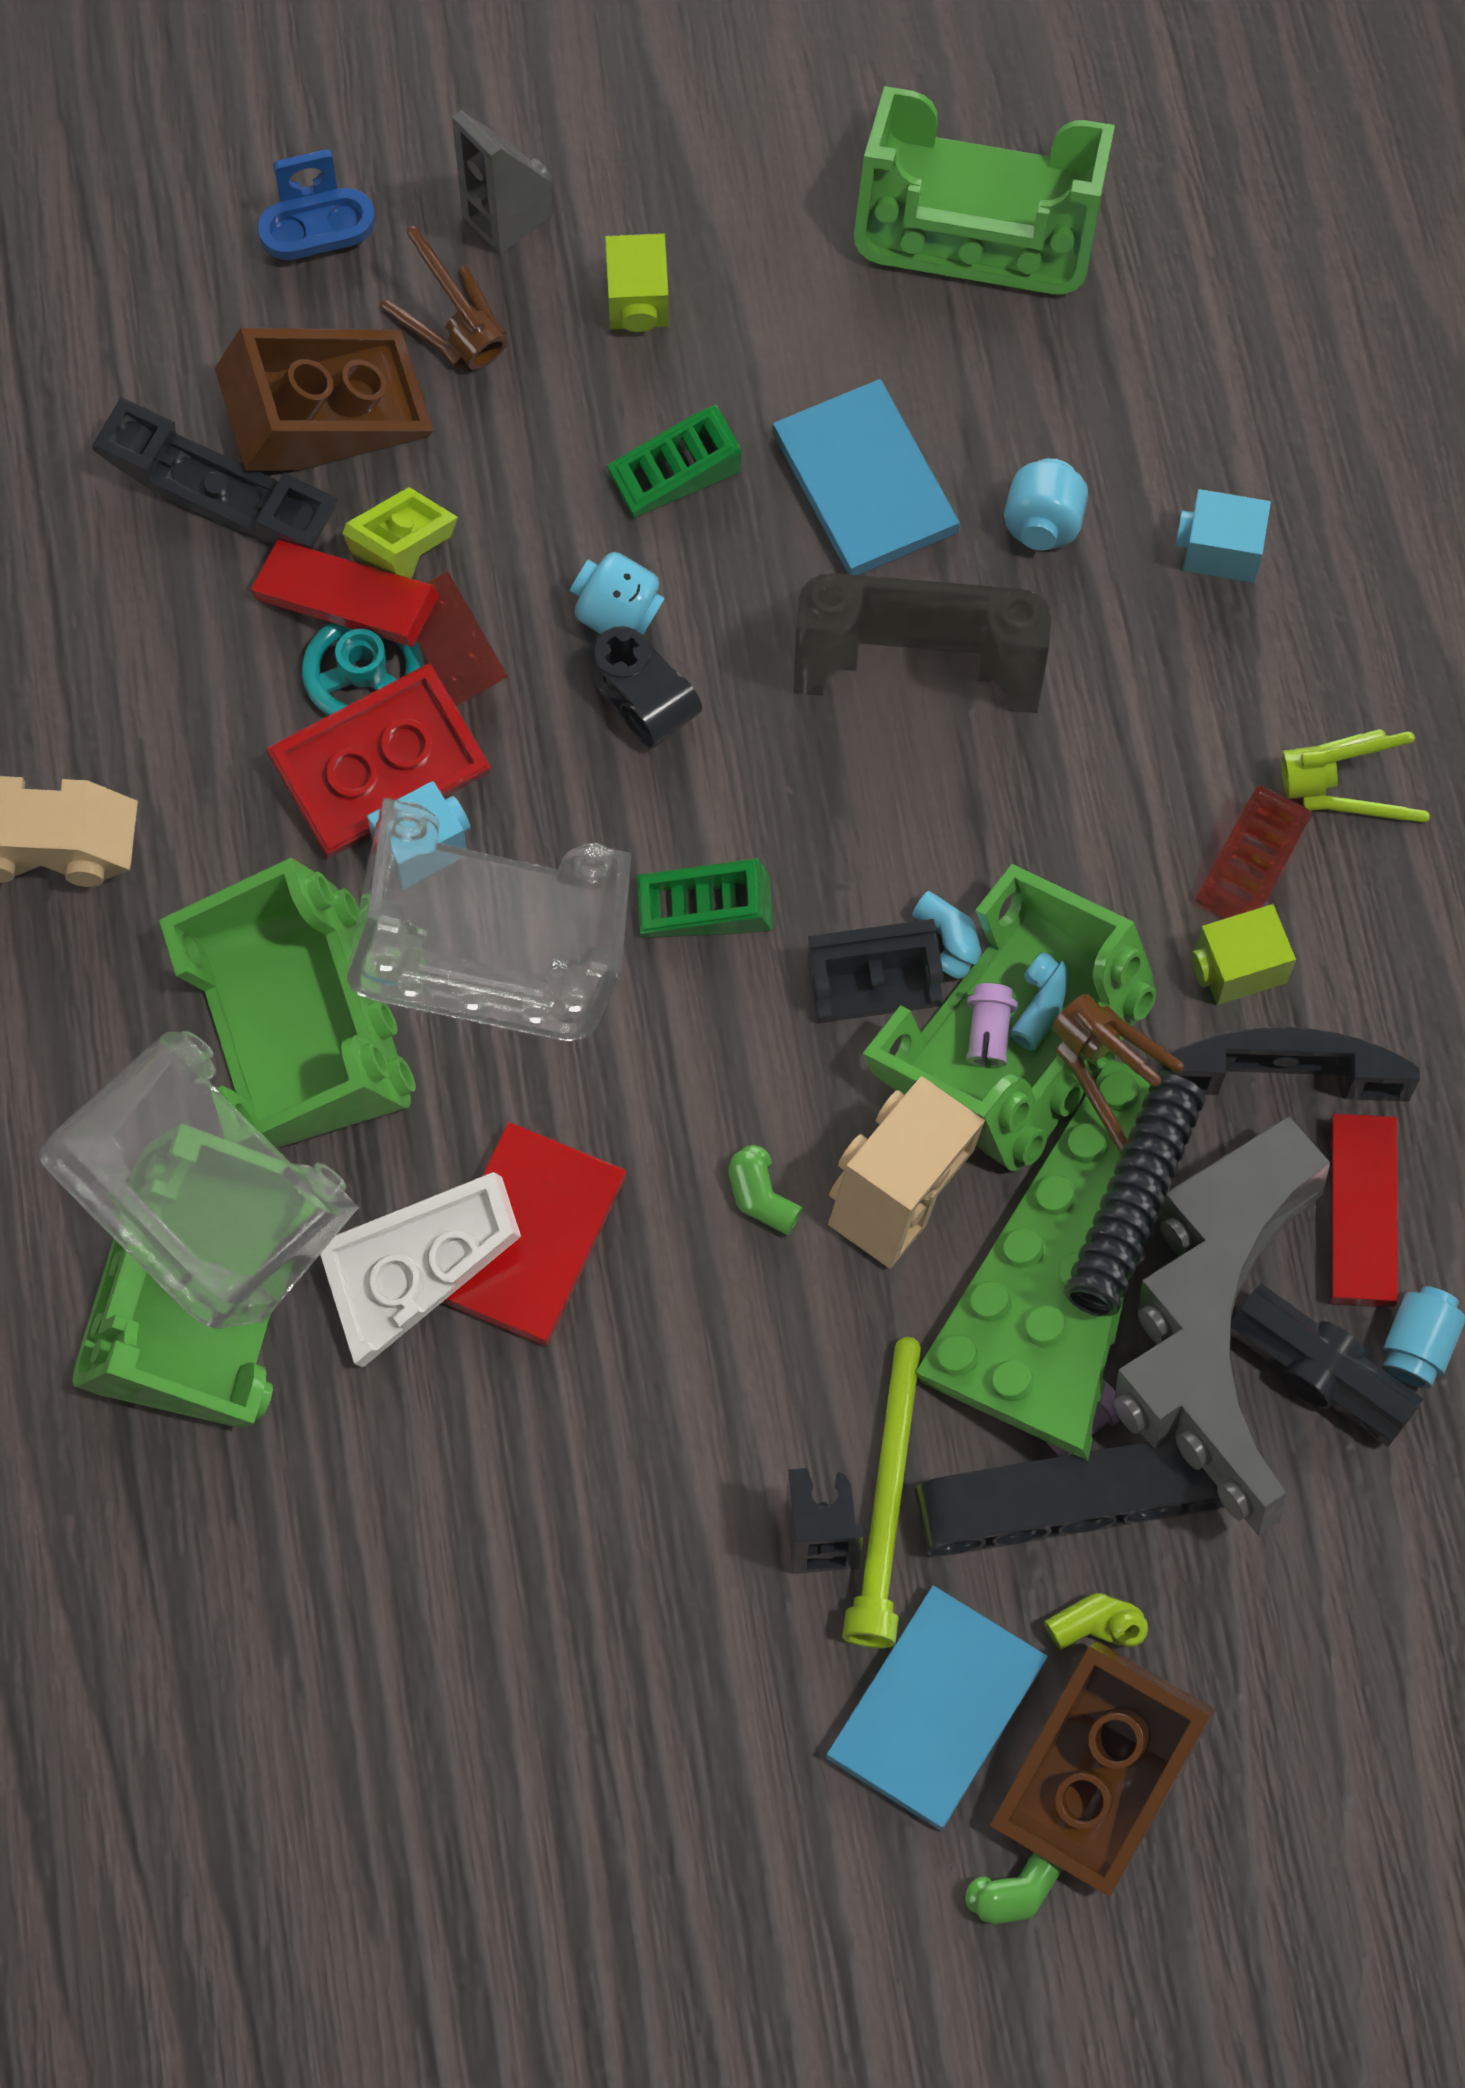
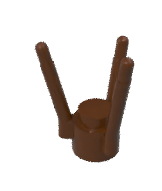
[381,226,508,370]
[1052,994,1184,1153]

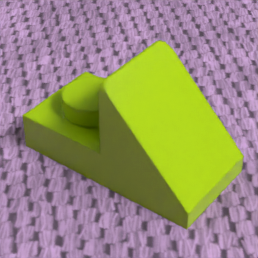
[342,487,458,579]

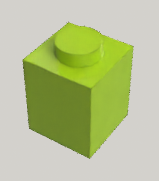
[605,233,669,332]
[1191,904,1296,1005]

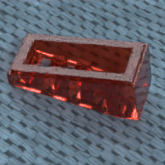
[1195,785,1312,918]

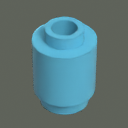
[1382,1286,1465,1389]

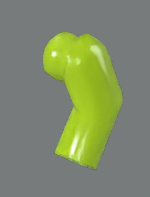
[1044,1593,1148,1651]

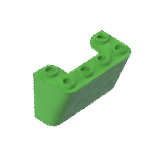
[159,857,416,1154]
[863,864,1156,1171]

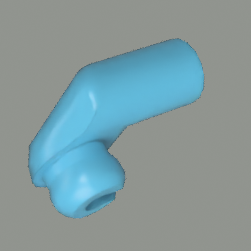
[912,891,981,979]

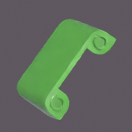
[854,86,1115,294]
[72,1124,325,1428]

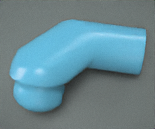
[1009,953,1070,1051]

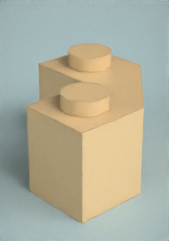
[0,776,138,887]

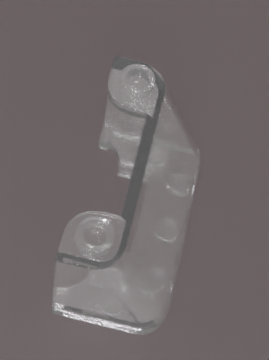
[347,798,632,1041]
[38,1031,359,1329]

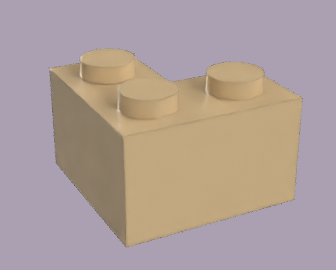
[828,1076,985,1269]

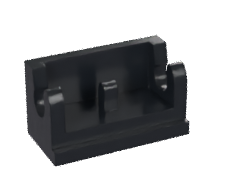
[807,919,944,1023]
[786,1468,864,1574]

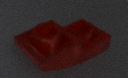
[417,571,508,707]

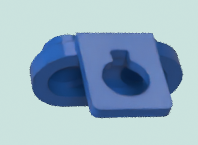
[258,149,375,260]

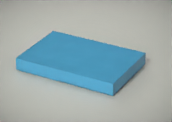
[772,379,960,578]
[826,1585,1048,1832]

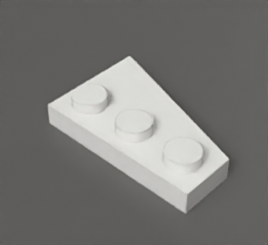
[317,1172,521,1367]

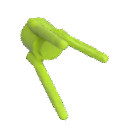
[1281,729,1430,823]

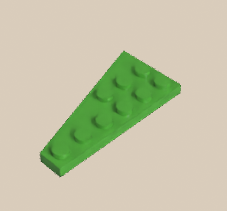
[915,1058,1150,1461]

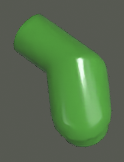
[728,1145,803,1236]
[965,1852,1063,1925]

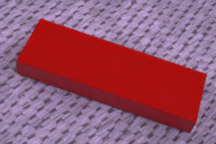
[251,540,439,647]
[1329,1113,1398,1307]

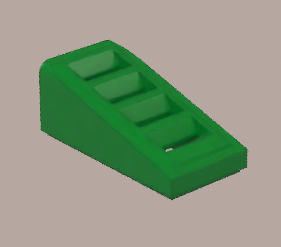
[607,404,742,518]
[637,858,773,938]

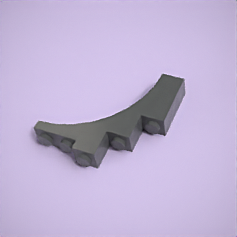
[1114,1116,1330,1536]

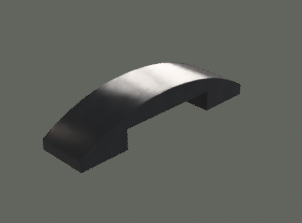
[92,397,338,549]
[1157,1027,1420,1102]

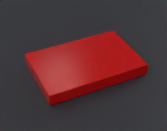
[267,663,491,860]
[442,1122,626,1347]

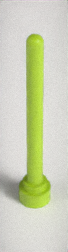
[842,1336,921,1648]

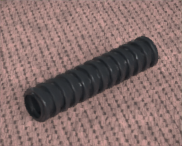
[1063,1074,1206,1317]

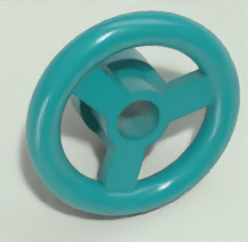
[302,622,424,716]

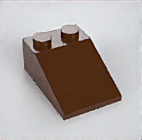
[215,328,434,471]
[990,1641,1216,1897]

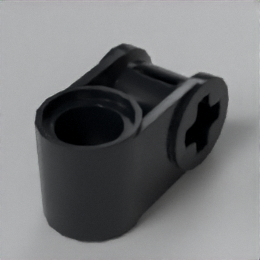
[593,626,702,749]

